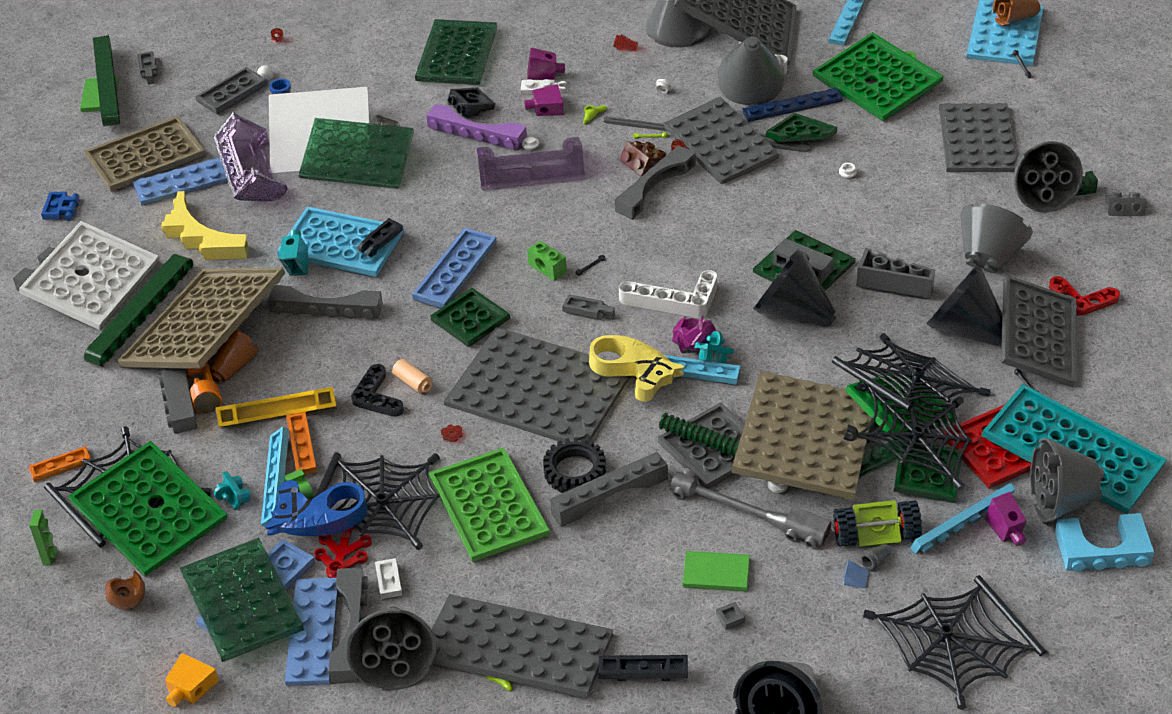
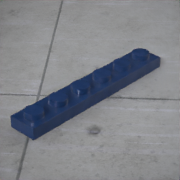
[742,88,843,122]

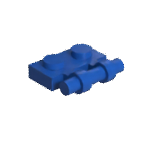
[41,192,80,221]

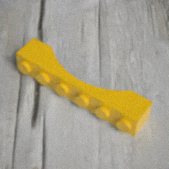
[216,387,336,427]

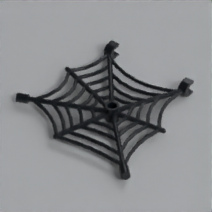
[843,380,972,490]

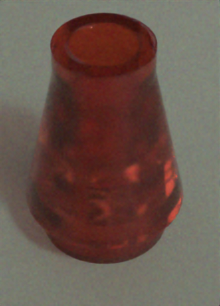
[613,34,638,52]

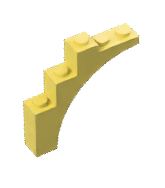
[161,191,249,260]

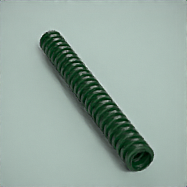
[659,413,740,457]

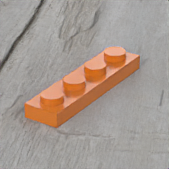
[286,412,317,475]

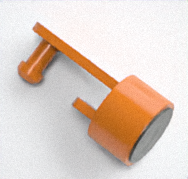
[186,361,222,414]

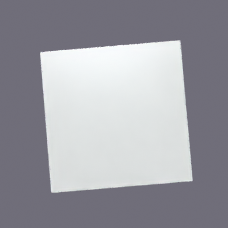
[269,87,371,173]

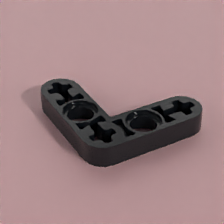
[351,364,404,417]

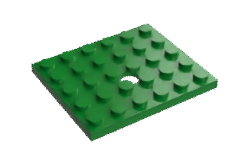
[813,32,943,121]
[68,441,227,577]

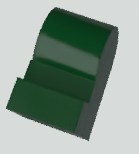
[1076,171,1098,196]

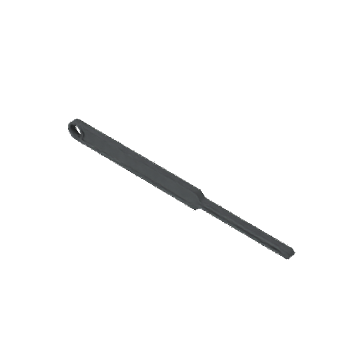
[604,116,812,152]

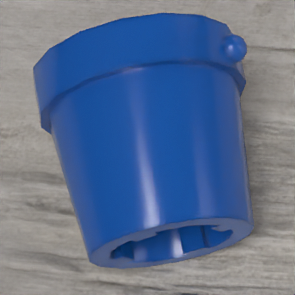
[269,79,291,95]

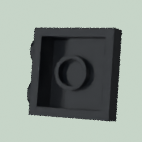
[447,87,496,118]

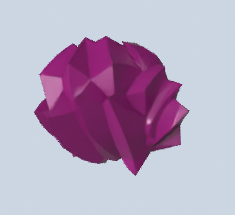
[672,315,716,353]

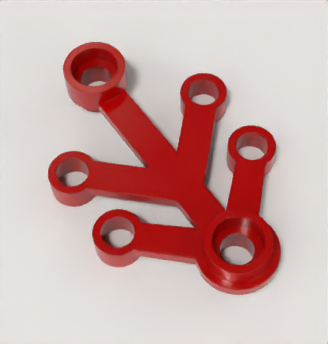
[314,524,372,578]

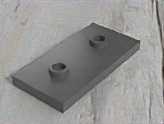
[195,67,268,114]

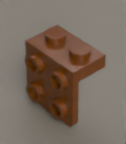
[619,140,666,176]

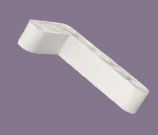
[619,270,717,318]

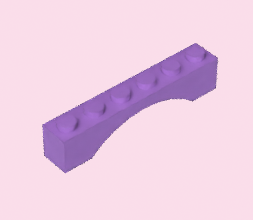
[426,104,527,150]

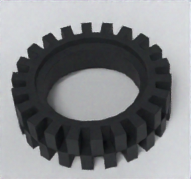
[543,438,606,493]

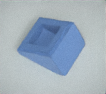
[844,560,869,588]

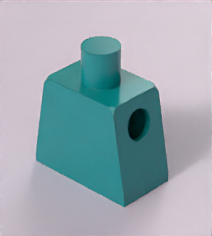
[279,230,308,275]

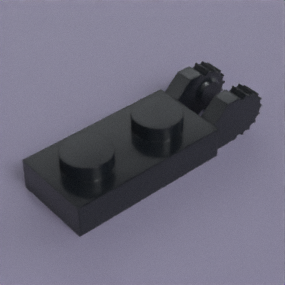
[357,218,403,257]

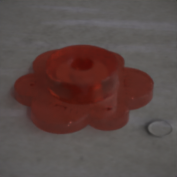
[441,424,463,442]

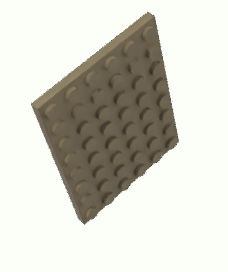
[117,267,286,369]
[731,371,871,500]

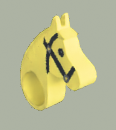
[589,335,684,402]

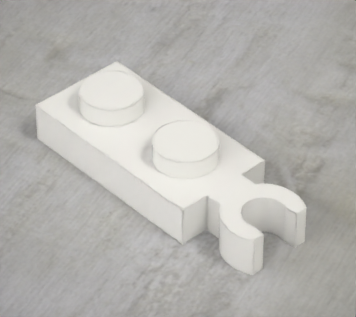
[521,79,566,94]

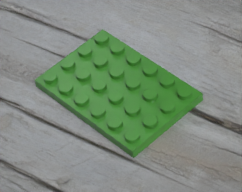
[429,448,550,562]

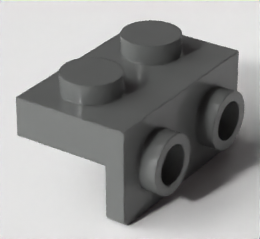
[1105,192,1146,216]

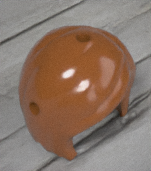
[105,571,146,610]

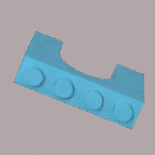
[1055,513,1154,572]

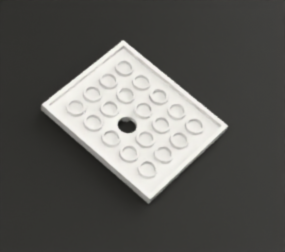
[19,221,159,330]

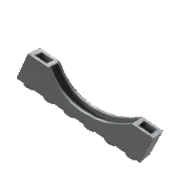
[615,146,696,220]
[268,285,383,319]
[550,452,668,527]
[329,568,368,684]

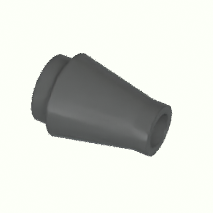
[860,544,891,570]

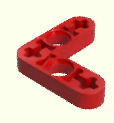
[1049,276,1120,316]

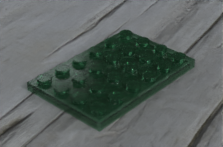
[415,19,497,85]
[298,118,414,189]
[180,537,304,663]

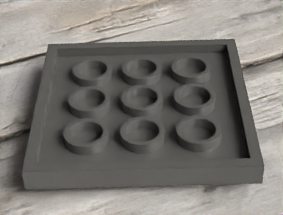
[658,402,745,489]

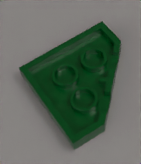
[766,113,837,142]

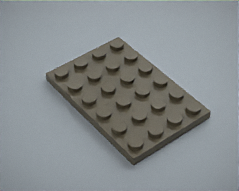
[84,116,205,192]

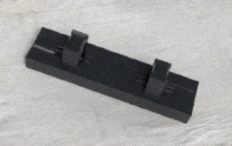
[599,655,688,681]

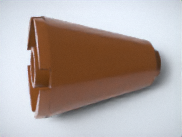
[993,0,1041,25]
[210,330,259,382]

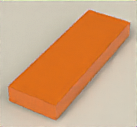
[28,446,91,482]

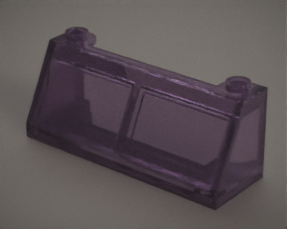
[214,112,288,201]
[476,137,585,190]

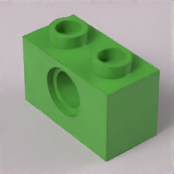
[527,241,567,281]

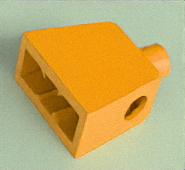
[165,653,219,707]

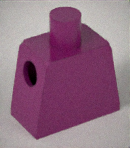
[527,48,565,80]
[524,84,564,116]
[985,492,1027,546]

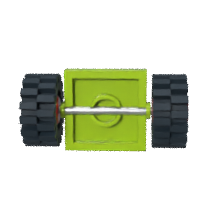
[833,500,922,547]

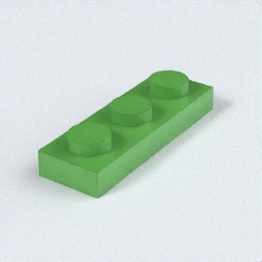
[29,510,58,565]

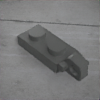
[137,51,157,85]
[562,294,615,320]

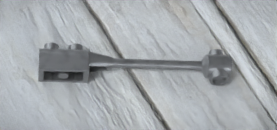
[670,468,832,549]

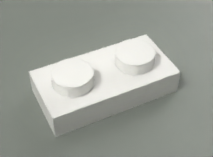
[375,558,402,599]

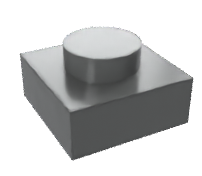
[716,602,745,630]

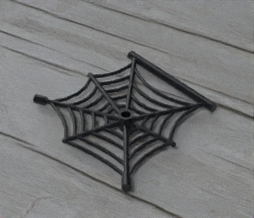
[832,333,990,411]
[44,426,212,548]
[314,452,440,550]
[863,575,1047,710]

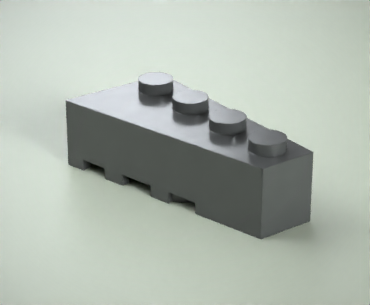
[856,248,935,298]

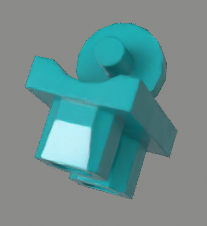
[695,331,734,364]
[214,471,251,510]

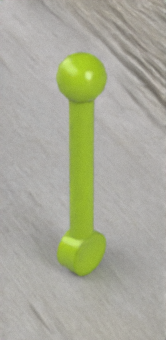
[633,132,668,139]

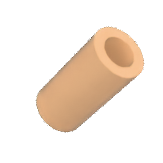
[392,359,432,394]

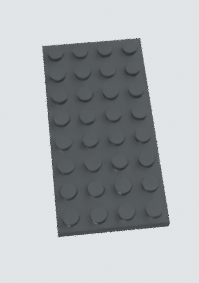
[419,594,613,698]

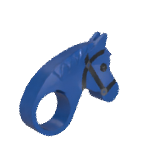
[265,480,367,536]

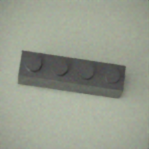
[159,368,197,434]

